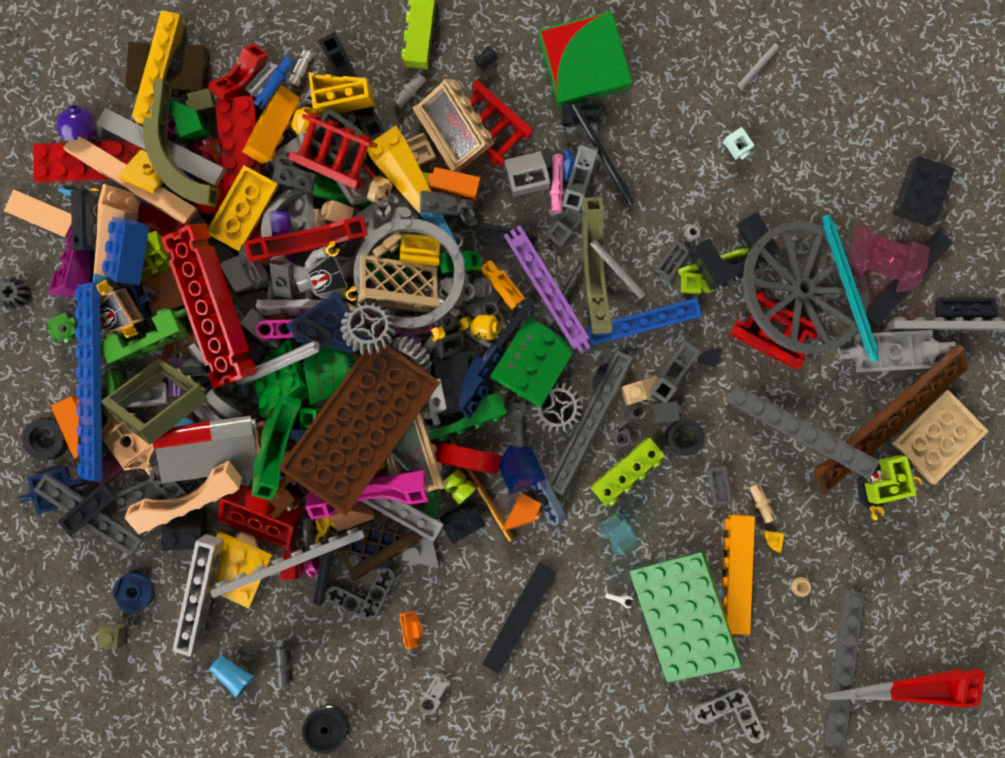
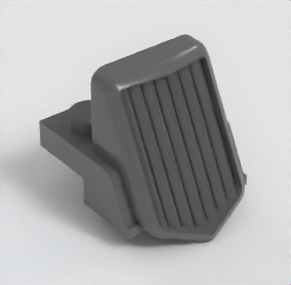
[220,244,272,293]

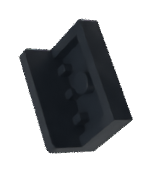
[439,500,486,544]

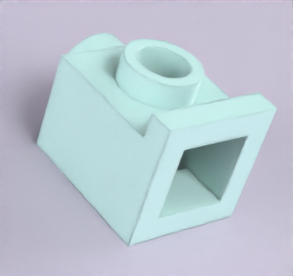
[722,127,755,160]

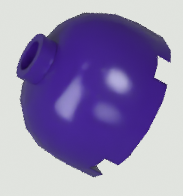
[56,105,98,140]

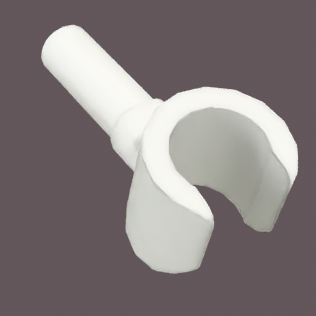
[605,593,633,608]

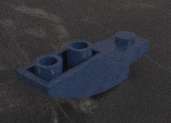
[459,344,503,419]

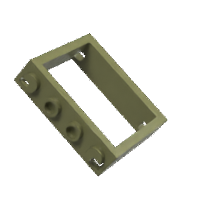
[101,358,208,445]

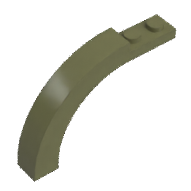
[143,78,218,208]
[582,197,613,334]

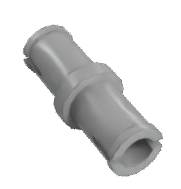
[393,72,427,109]

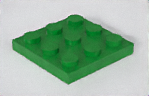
[254,339,306,419]

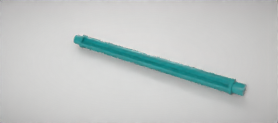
[822,214,880,363]

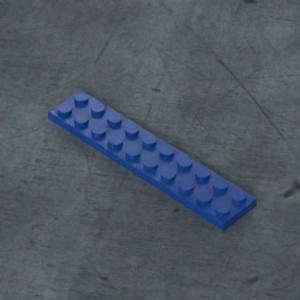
[75,282,102,481]

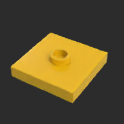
[119,150,164,194]

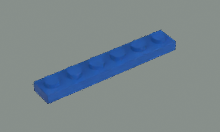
[586,298,702,346]

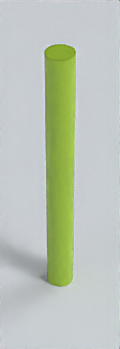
[678,247,751,276]

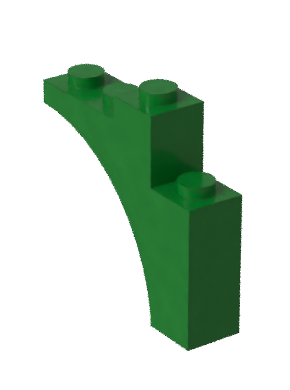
[252,395,301,500]

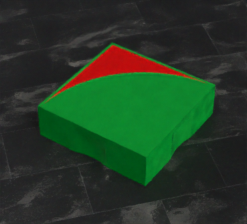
[538,10,632,109]

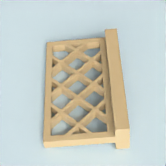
[358,255,440,313]

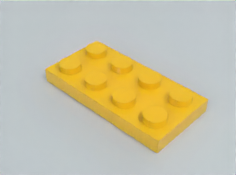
[208,165,279,251]

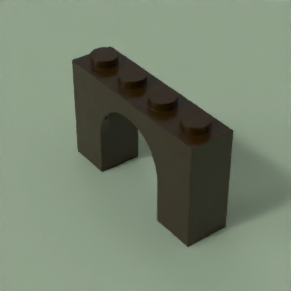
[125,42,209,98]

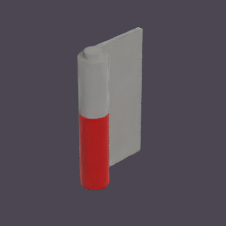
[152,416,257,483]

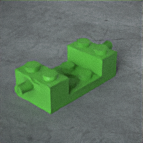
[101,308,190,366]

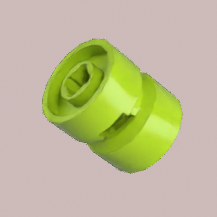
[444,468,477,504]

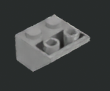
[505,151,550,197]

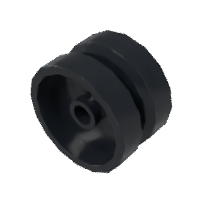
[302,704,350,754]

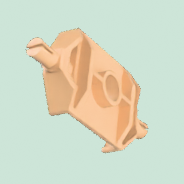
[102,408,158,475]

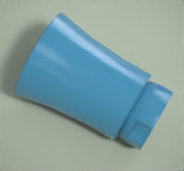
[209,655,255,699]

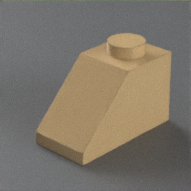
[321,200,354,225]
[620,376,657,405]

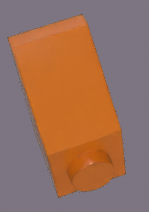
[502,493,542,531]

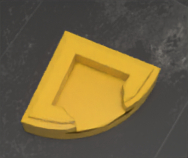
[764,530,784,553]

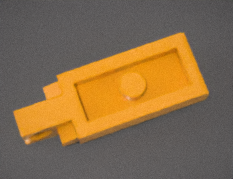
[481,260,525,309]

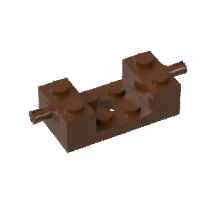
[269,474,306,520]

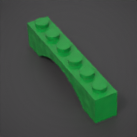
[395,392,507,454]

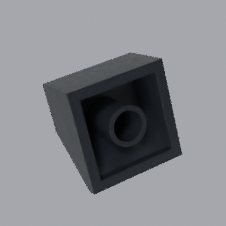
[161,508,207,551]

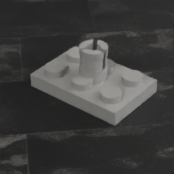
[352,188,419,246]
[281,194,315,258]

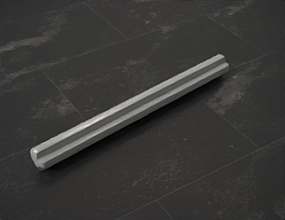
[236,341,320,386]

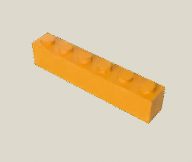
[721,514,755,635]

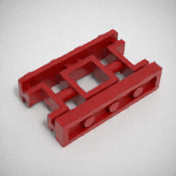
[728,292,817,370]

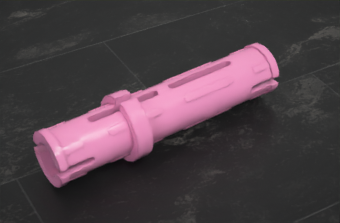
[550,154,565,213]

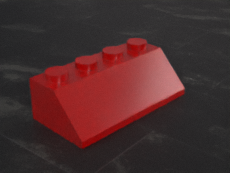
[218,485,303,549]

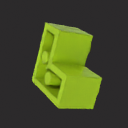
[141,231,172,280]
[864,455,916,504]

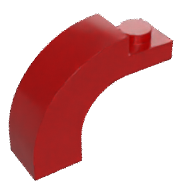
[208,43,269,100]
[434,441,502,474]

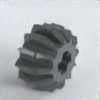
[0,277,31,310]

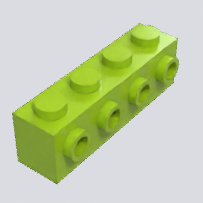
[401,0,437,69]
[590,438,665,506]

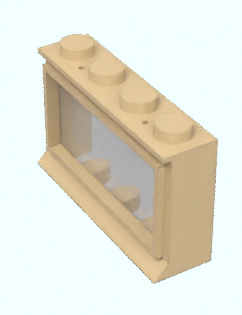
[412,79,494,171]
[387,409,448,492]

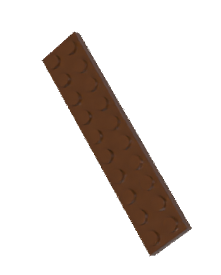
[813,345,968,494]

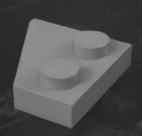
[127,371,169,408]
[402,528,439,568]

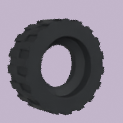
[21,418,68,460]

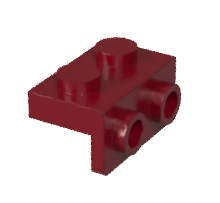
[188,136,223,165]

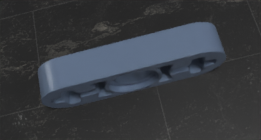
[528,471,565,526]

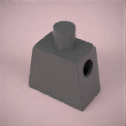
[240,308,283,350]

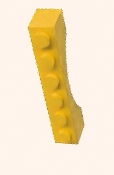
[132,10,185,126]

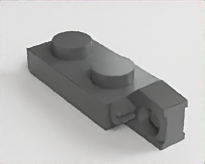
[419,190,474,216]

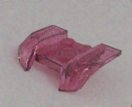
[848,224,929,292]

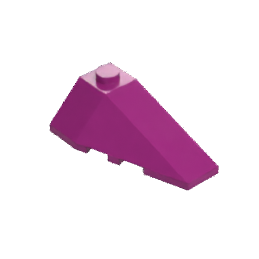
[48,227,91,298]

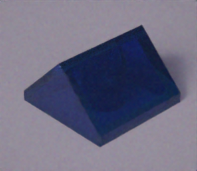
[499,445,546,495]

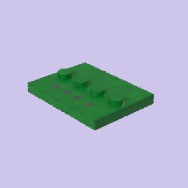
[490,316,575,407]

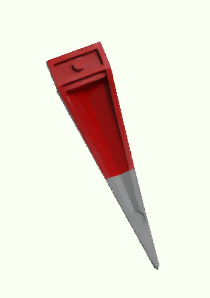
[823,669,985,708]

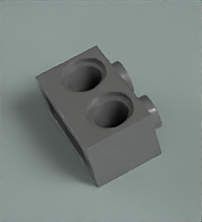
[272,155,316,192]

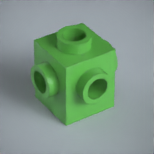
[46,312,78,343]

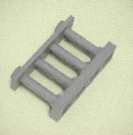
[256,280,325,317]

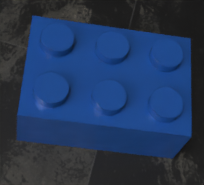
[102,217,149,285]

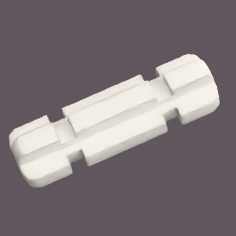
[289,50,313,87]

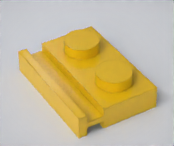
[399,233,440,266]

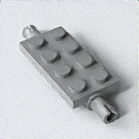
[837,330,956,372]

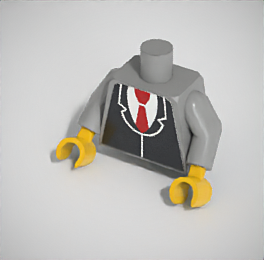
[296,241,358,301]

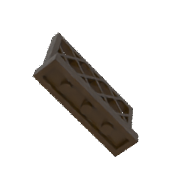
[337,511,423,581]

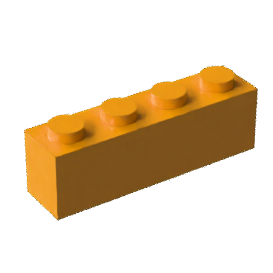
[242,85,300,164]

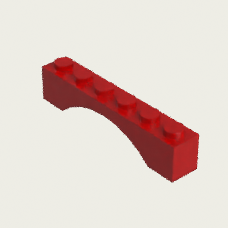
[244,216,368,264]

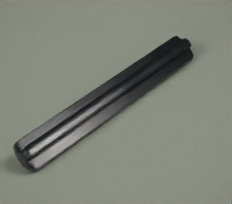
[313,532,336,606]

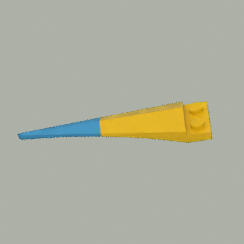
[367,125,466,264]

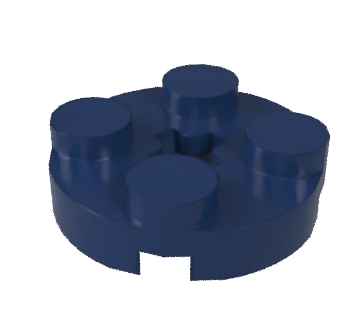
[113,572,154,612]

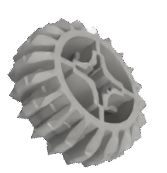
[341,301,396,355]
[387,336,432,374]
[531,382,583,434]

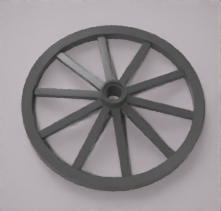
[743,221,869,354]

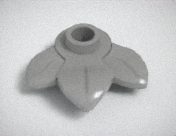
[441,269,475,306]

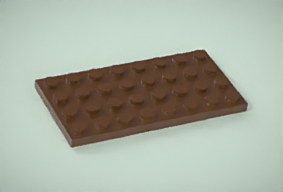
[278,345,440,516]

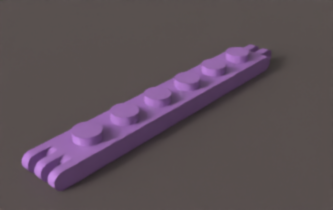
[503,225,591,354]

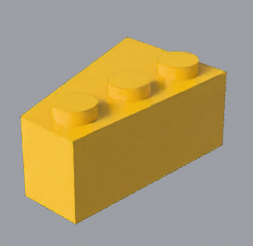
[308,72,375,115]

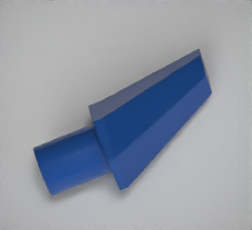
[563,150,575,181]

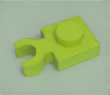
[681,272,714,294]

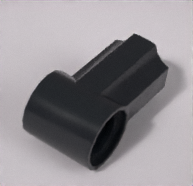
[562,103,599,127]

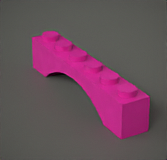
[305,470,429,520]

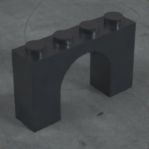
[688,212,781,291]

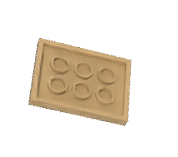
[891,390,989,485]

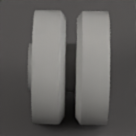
[194,389,246,422]

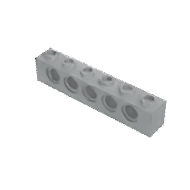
[172,534,224,657]

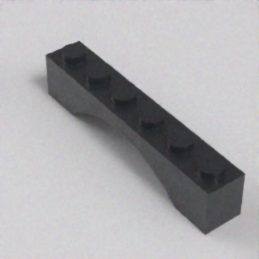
[318,32,385,141]

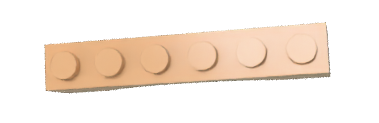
[125,461,242,534]

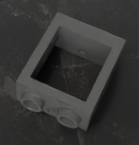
[311,107,366,169]

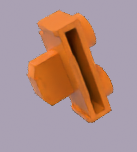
[399,611,424,649]

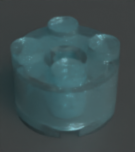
[599,510,641,556]

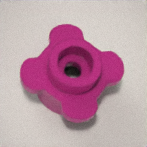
[303,557,320,578]

